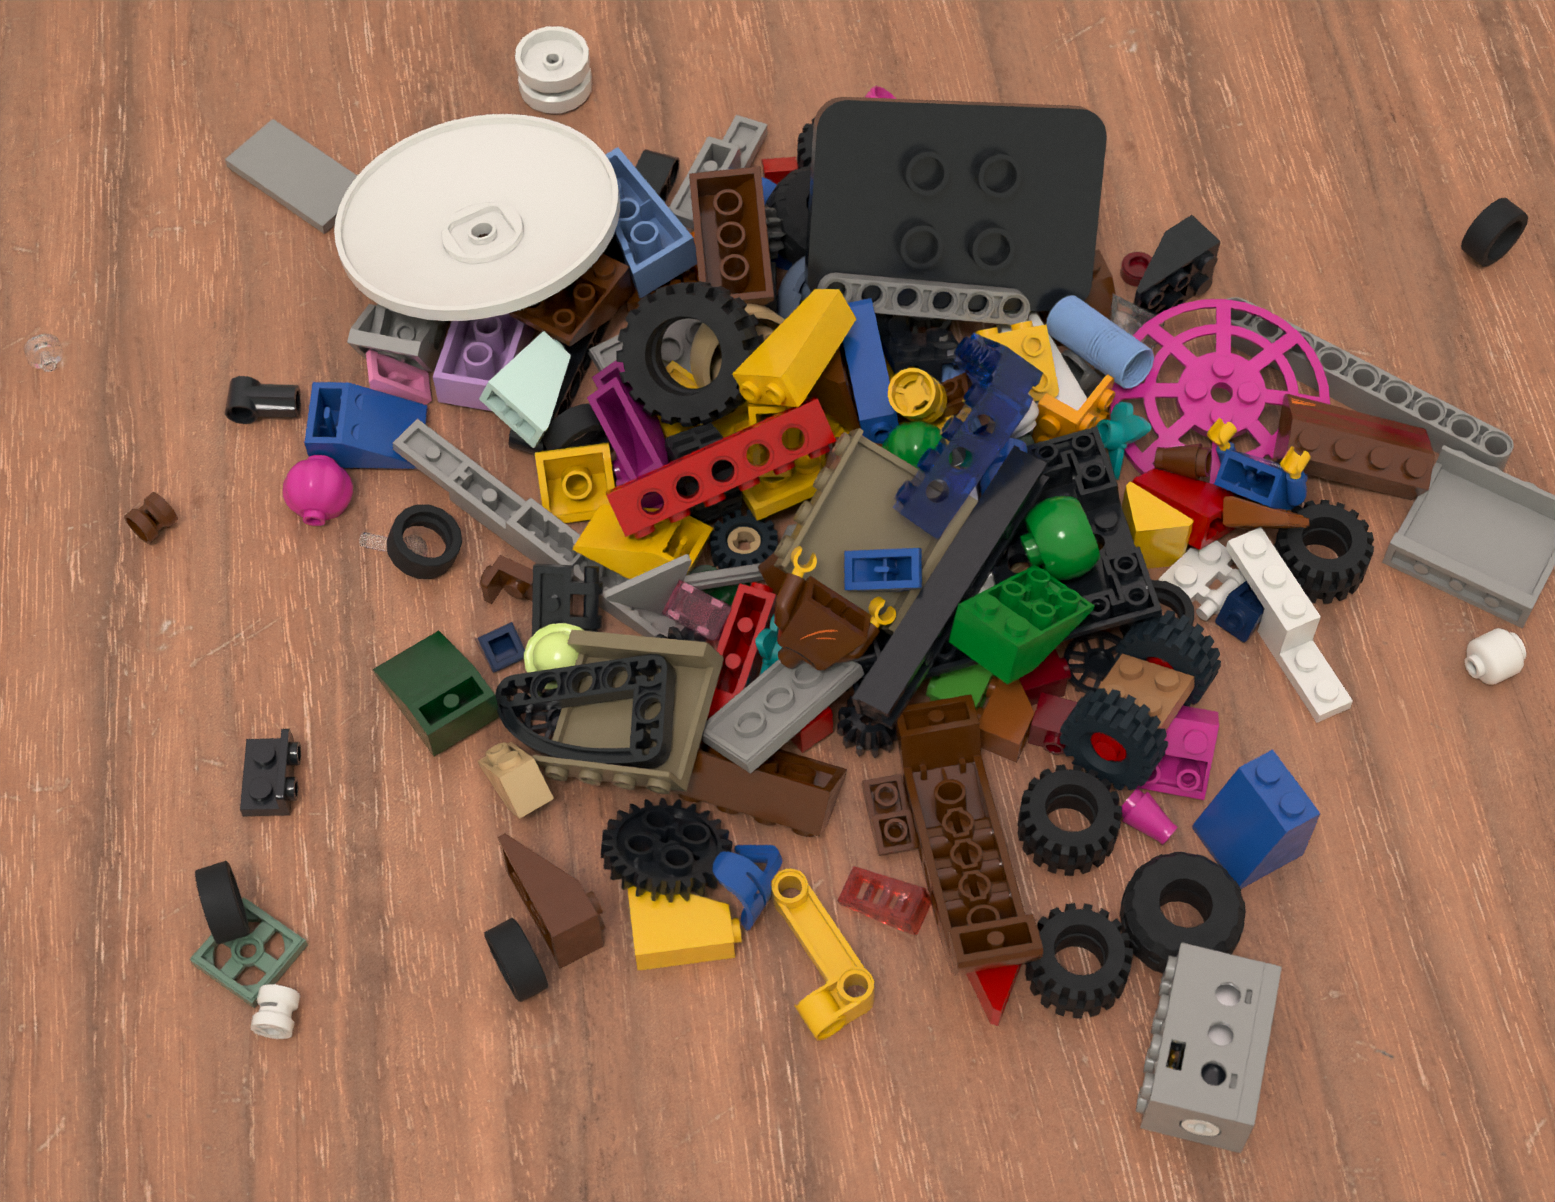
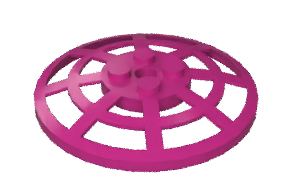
[1109,299,1330,484]

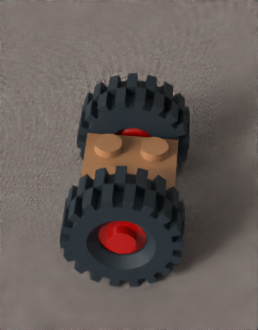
[1059,610,1221,790]

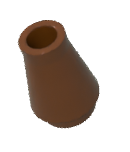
[1155,443,1212,480]

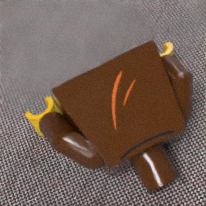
[774,546,896,670]

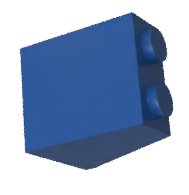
[1192,749,1321,889]

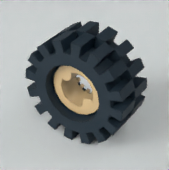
[710,509,778,570]

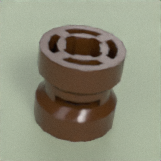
[124,492,178,544]

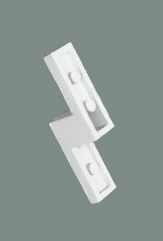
[1226,527,1353,723]

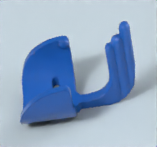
[713,845,783,931]

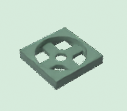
[190,897,308,1009]

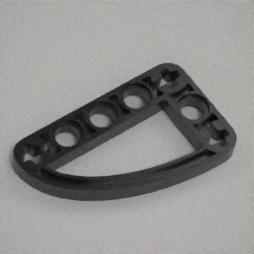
[495,654,676,769]

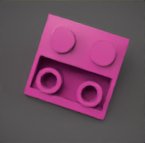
[1136,706,1219,800]

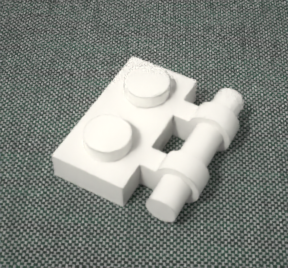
[1158,540,1246,621]

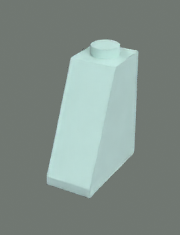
[479,331,571,448]

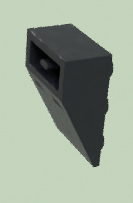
[1128,215,1221,336]

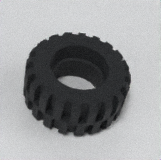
[616,281,764,427]

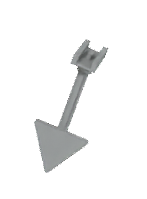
[603,524,797,614]

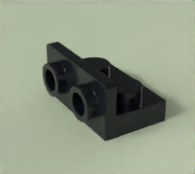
[240,728,301,817]

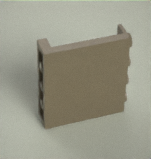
[774,428,978,636]
[533,629,724,794]

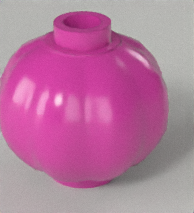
[283,455,353,526]

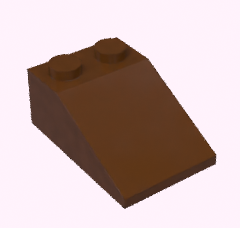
[498,833,606,969]

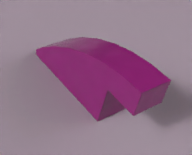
[587,360,668,480]

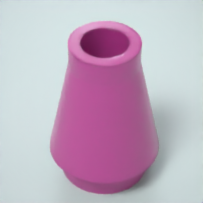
[1122,788,1178,845]

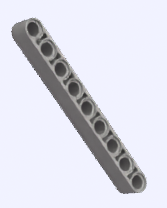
[1228,297,1514,471]

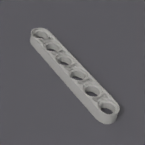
[818,273,1030,325]

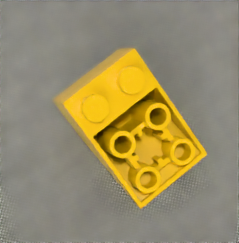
[572,504,713,598]

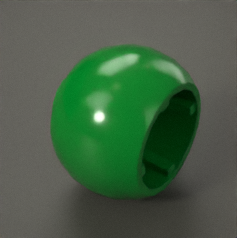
[1020,496,1100,580]

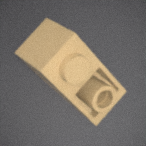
[477,742,554,819]

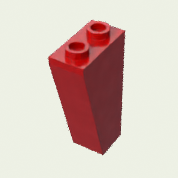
[706,582,777,721]

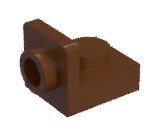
[480,555,533,604]

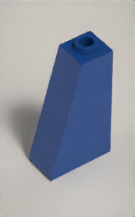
[842,298,899,444]

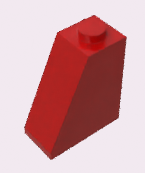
[1131,468,1246,550]

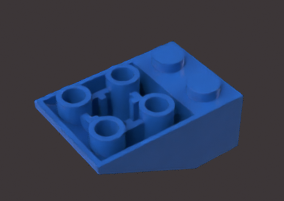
[304,382,428,469]

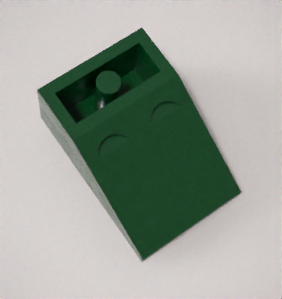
[373,630,499,757]

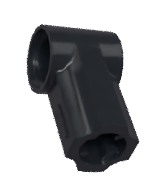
[225,376,301,424]

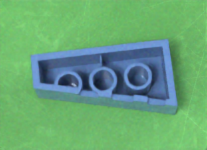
[605,147,697,299]

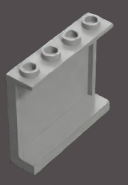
[1382,445,1555,629]

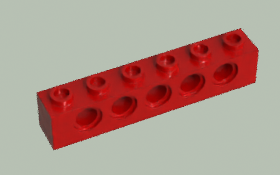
[606,397,836,539]

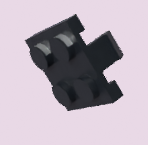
[880,328,967,383]

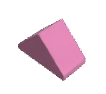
[366,349,432,405]

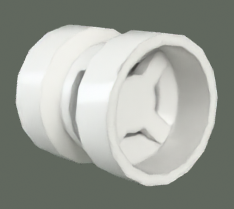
[251,985,300,1039]

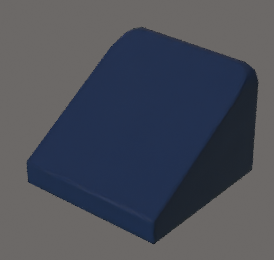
[475,622,525,673]

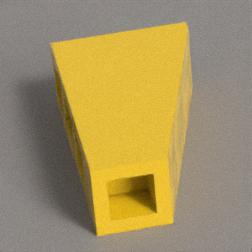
[732,289,856,407]

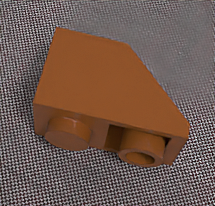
[976,675,1035,763]

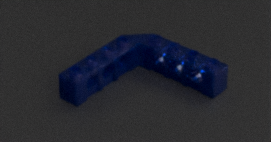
[893,333,1043,539]

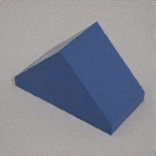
[844,548,922,592]

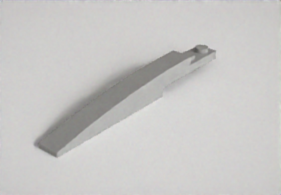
[393,419,706,638]

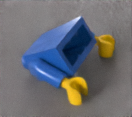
[1207,418,1311,510]

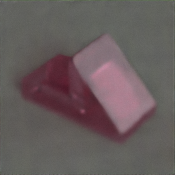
[661,579,732,642]

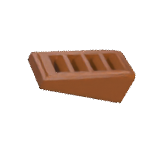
[1223,496,1309,529]

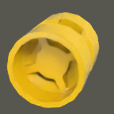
[888,368,947,424]

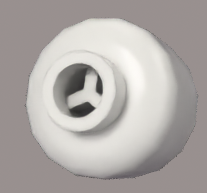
[1465,628,1526,685]

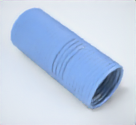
[1046,295,1154,389]

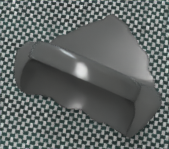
[1061,350,1106,398]

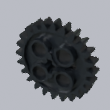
[600,798,732,903]

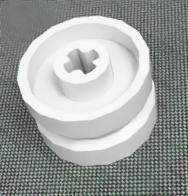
[515,26,592,113]

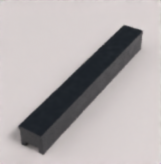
[852,445,1049,729]

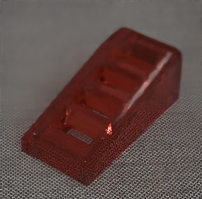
[837,866,931,935]

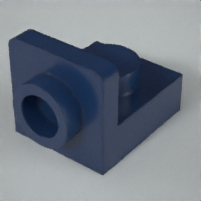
[1215,581,1265,642]

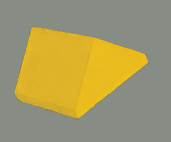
[535,443,615,523]
[1122,481,1194,569]

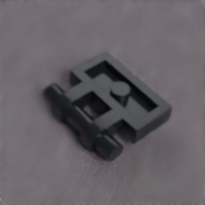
[532,564,603,636]

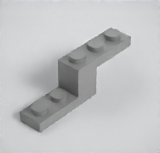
[669,115,768,229]

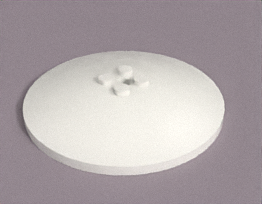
[334,114,620,321]

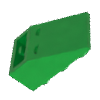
[949,565,1094,685]

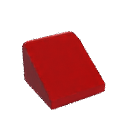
[762,157,798,184]

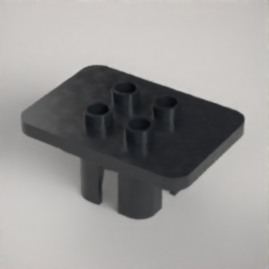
[804,97,1107,311]

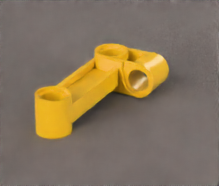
[772,869,875,1041]

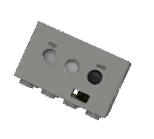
[1135,943,1282,1153]

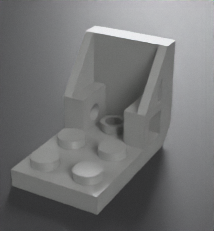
[347,303,448,372]

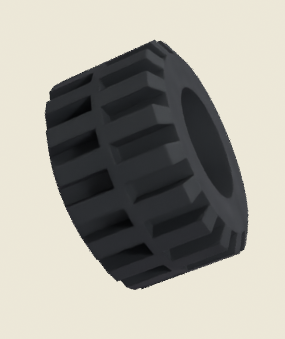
[665,423,742,523]
[1274,500,1374,604]
[1017,764,1122,876]
[1025,903,1133,1019]

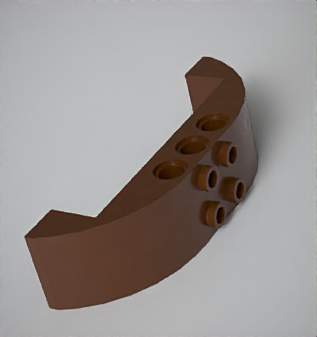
[895,694,1043,975]

